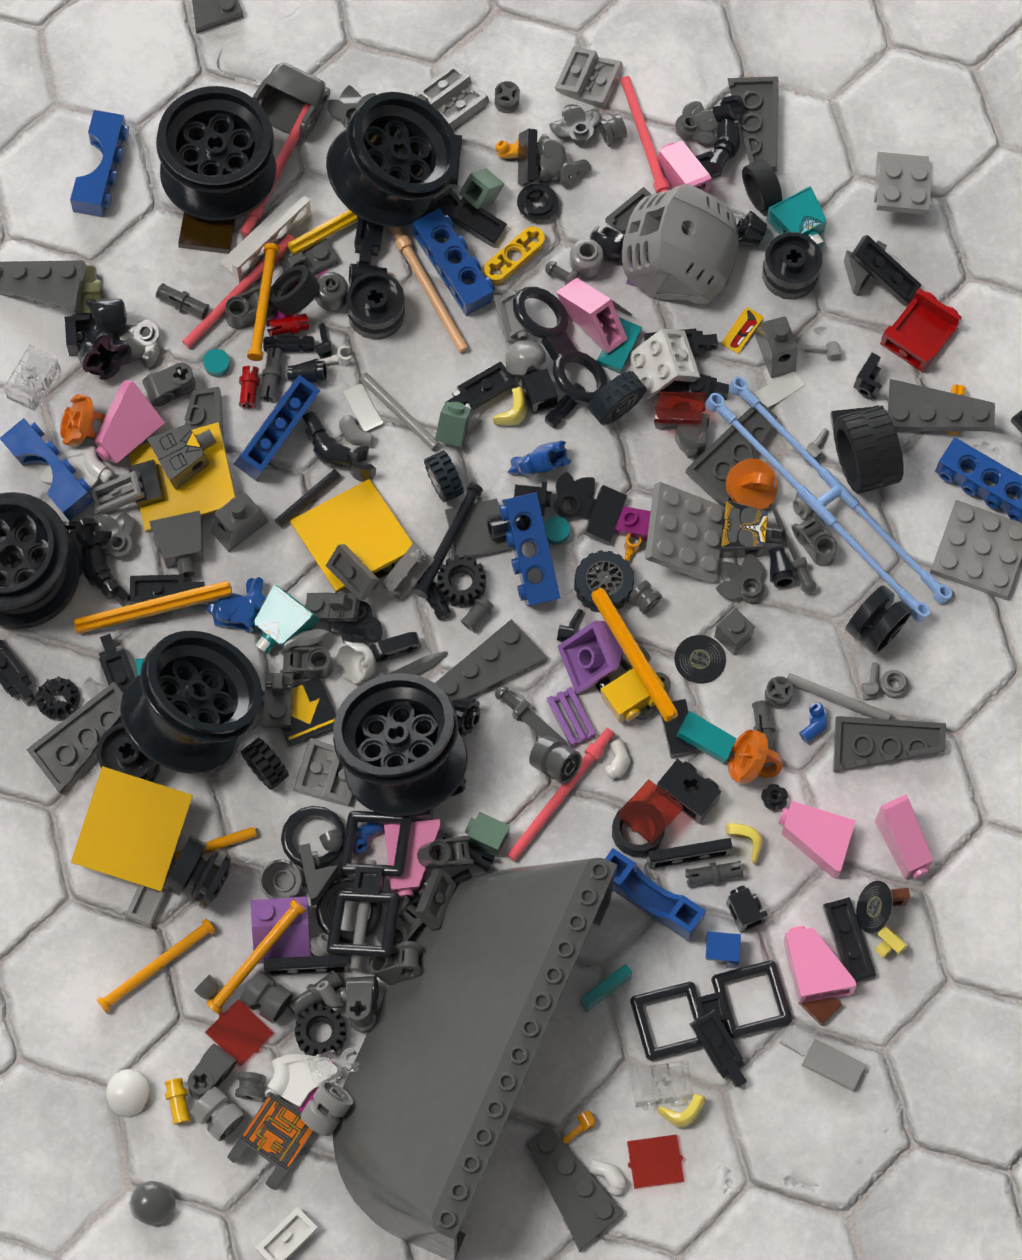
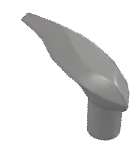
[283,629,330,649]

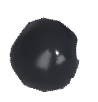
[590,226,624,259]

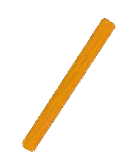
[74,581,232,634]
[591,588,678,722]

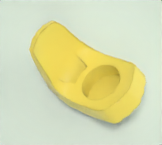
[493,387,527,426]
[725,823,763,864]
[657,1094,706,1128]

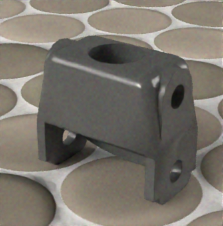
[253,62,331,139]

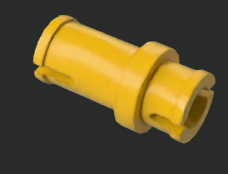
[164,1078,191,1125]

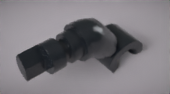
[709,95,744,174]
[302,411,376,482]
[75,518,130,607]

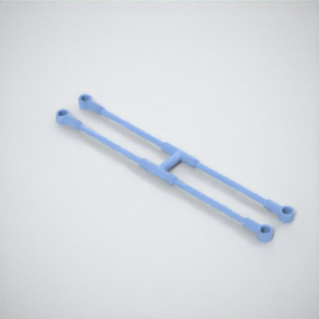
[706,377,952,622]

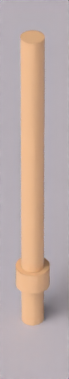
[389,227,468,353]

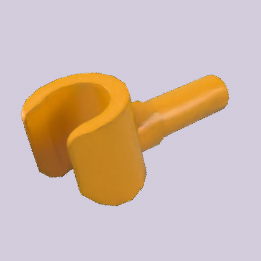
[624,533,642,563]
[562,1110,596,1145]

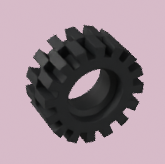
[437,555,486,608]
[240,737,289,790]
[294,1004,346,1060]

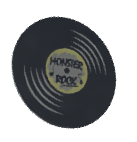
[674,635,726,684]
[856,881,893,933]

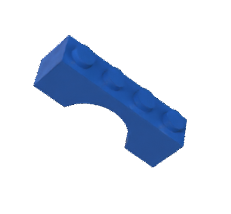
[70,110,129,217]
[0,418,94,521]
[605,848,706,941]

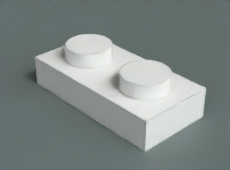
[255,1206,318,1260]

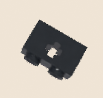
[656,758,721,824]

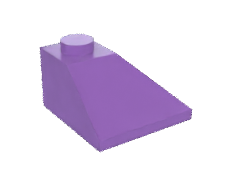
[557,621,623,694]

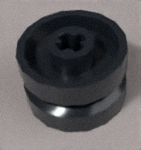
[762,232,822,300]
[347,272,405,340]
[845,585,914,655]
[97,723,160,782]

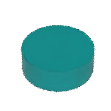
[203,349,230,377]
[544,516,570,545]

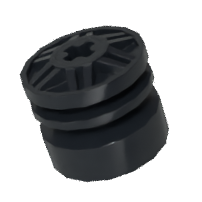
[163,835,233,910]

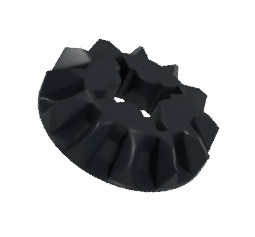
[517,183,558,223]
[35,676,80,720]

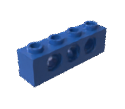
[412,208,495,316]
[234,375,321,480]
[935,437,1022,523]
[499,492,561,606]

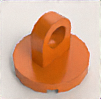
[60,394,106,448]
[726,458,778,510]
[728,729,782,784]

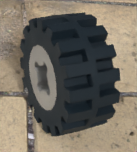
[424,450,464,503]

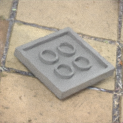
[645,482,725,583]
[930,500,1022,600]

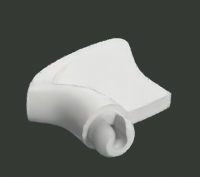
[40,446,114,493]
[264,1054,339,1108]

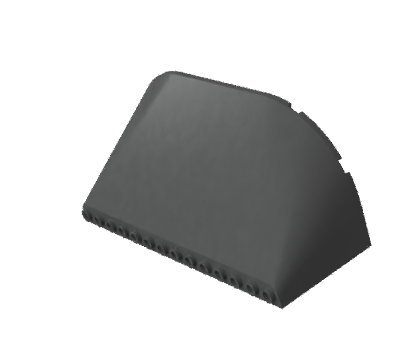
[333,858,618,1260]

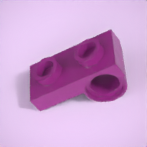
[615,506,651,543]

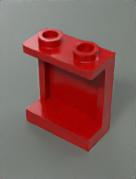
[880,288,962,373]

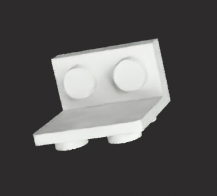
[629,328,700,400]

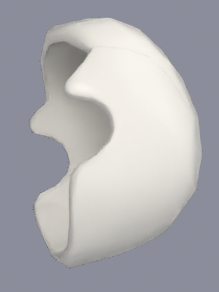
[336,643,376,684]
[106,1069,150,1117]

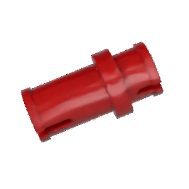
[266,313,309,337]
[239,366,260,409]

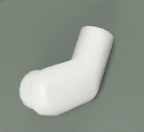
[605,739,630,780]
[589,1159,626,1195]

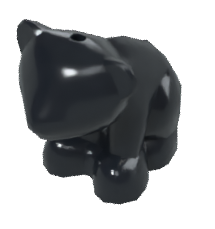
[77,298,132,380]

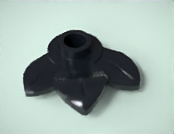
[554,471,596,519]
[329,600,383,644]

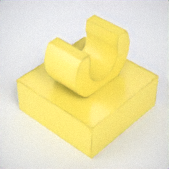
[875,926,908,958]

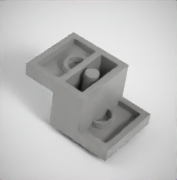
[874,152,932,215]

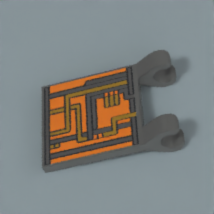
[227,1092,314,1189]

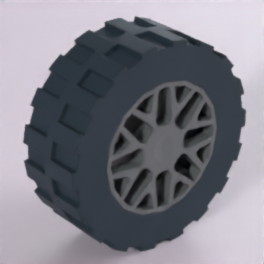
[588,371,647,426]
[574,550,634,612]

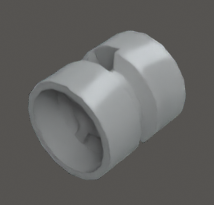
[300,1081,353,1136]
[190,1087,245,1142]

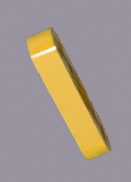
[484,226,545,286]

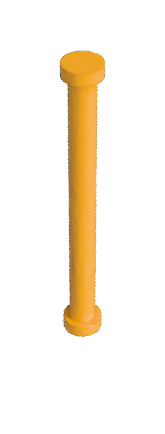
[247,243,280,361]
[206,899,306,1014]
[96,918,216,1013]

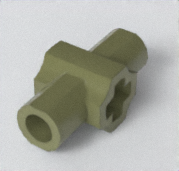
[79,265,102,315]

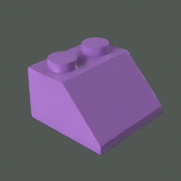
[251,897,311,963]

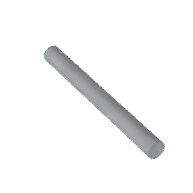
[359,373,440,451]
[787,673,891,719]
[349,859,377,971]

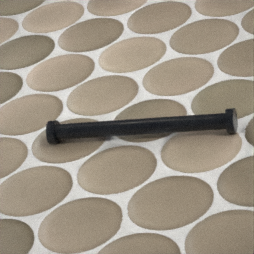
[413,483,483,598]

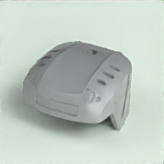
[622,184,739,305]

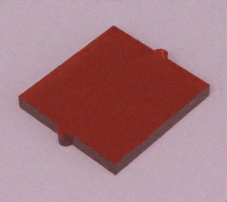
[654,392,706,424]
[617,779,684,845]
[205,999,274,1067]
[627,1134,684,1189]

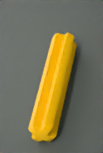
[288,210,358,255]

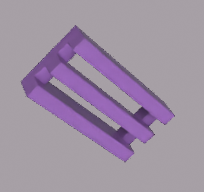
[547,686,596,747]

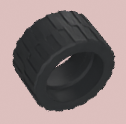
[833,405,904,494]

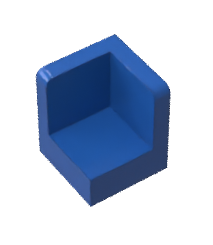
[705,931,741,968]

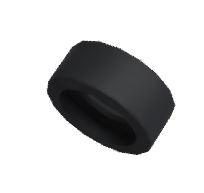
[742,160,782,212]
[269,265,320,315]
[612,802,665,857]

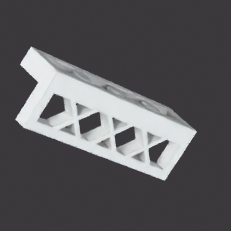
[220,194,311,282]

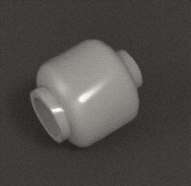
[570,239,604,278]

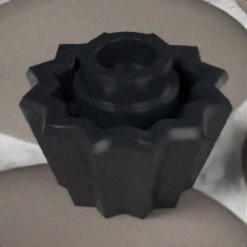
[737,211,767,247]
[452,698,481,736]

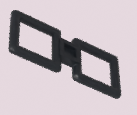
[326,811,412,957]
[630,960,793,1061]

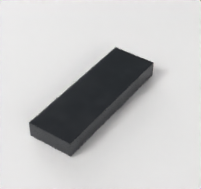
[850,235,922,306]
[647,838,733,869]
[822,897,876,983]
[264,955,350,976]

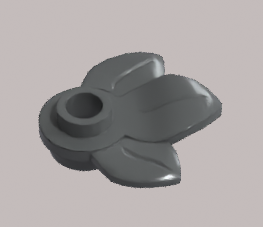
[327,85,376,129]
[675,101,720,145]
[549,104,600,146]
[114,320,161,369]
[86,512,135,558]
[716,553,764,602]

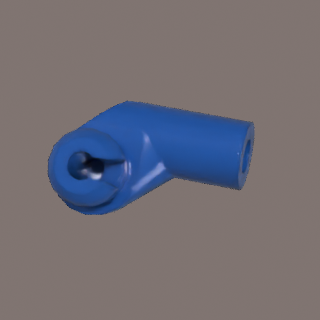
[799,703,827,743]
[353,823,383,854]

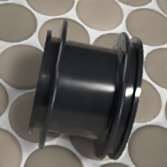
[156,86,276,221]
[326,92,459,227]
[0,492,80,629]
[120,630,262,773]
[333,673,468,817]

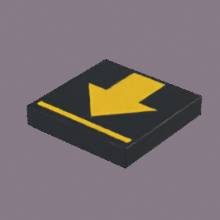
[281,676,336,747]

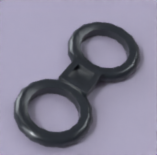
[513,287,608,404]
[281,806,383,944]

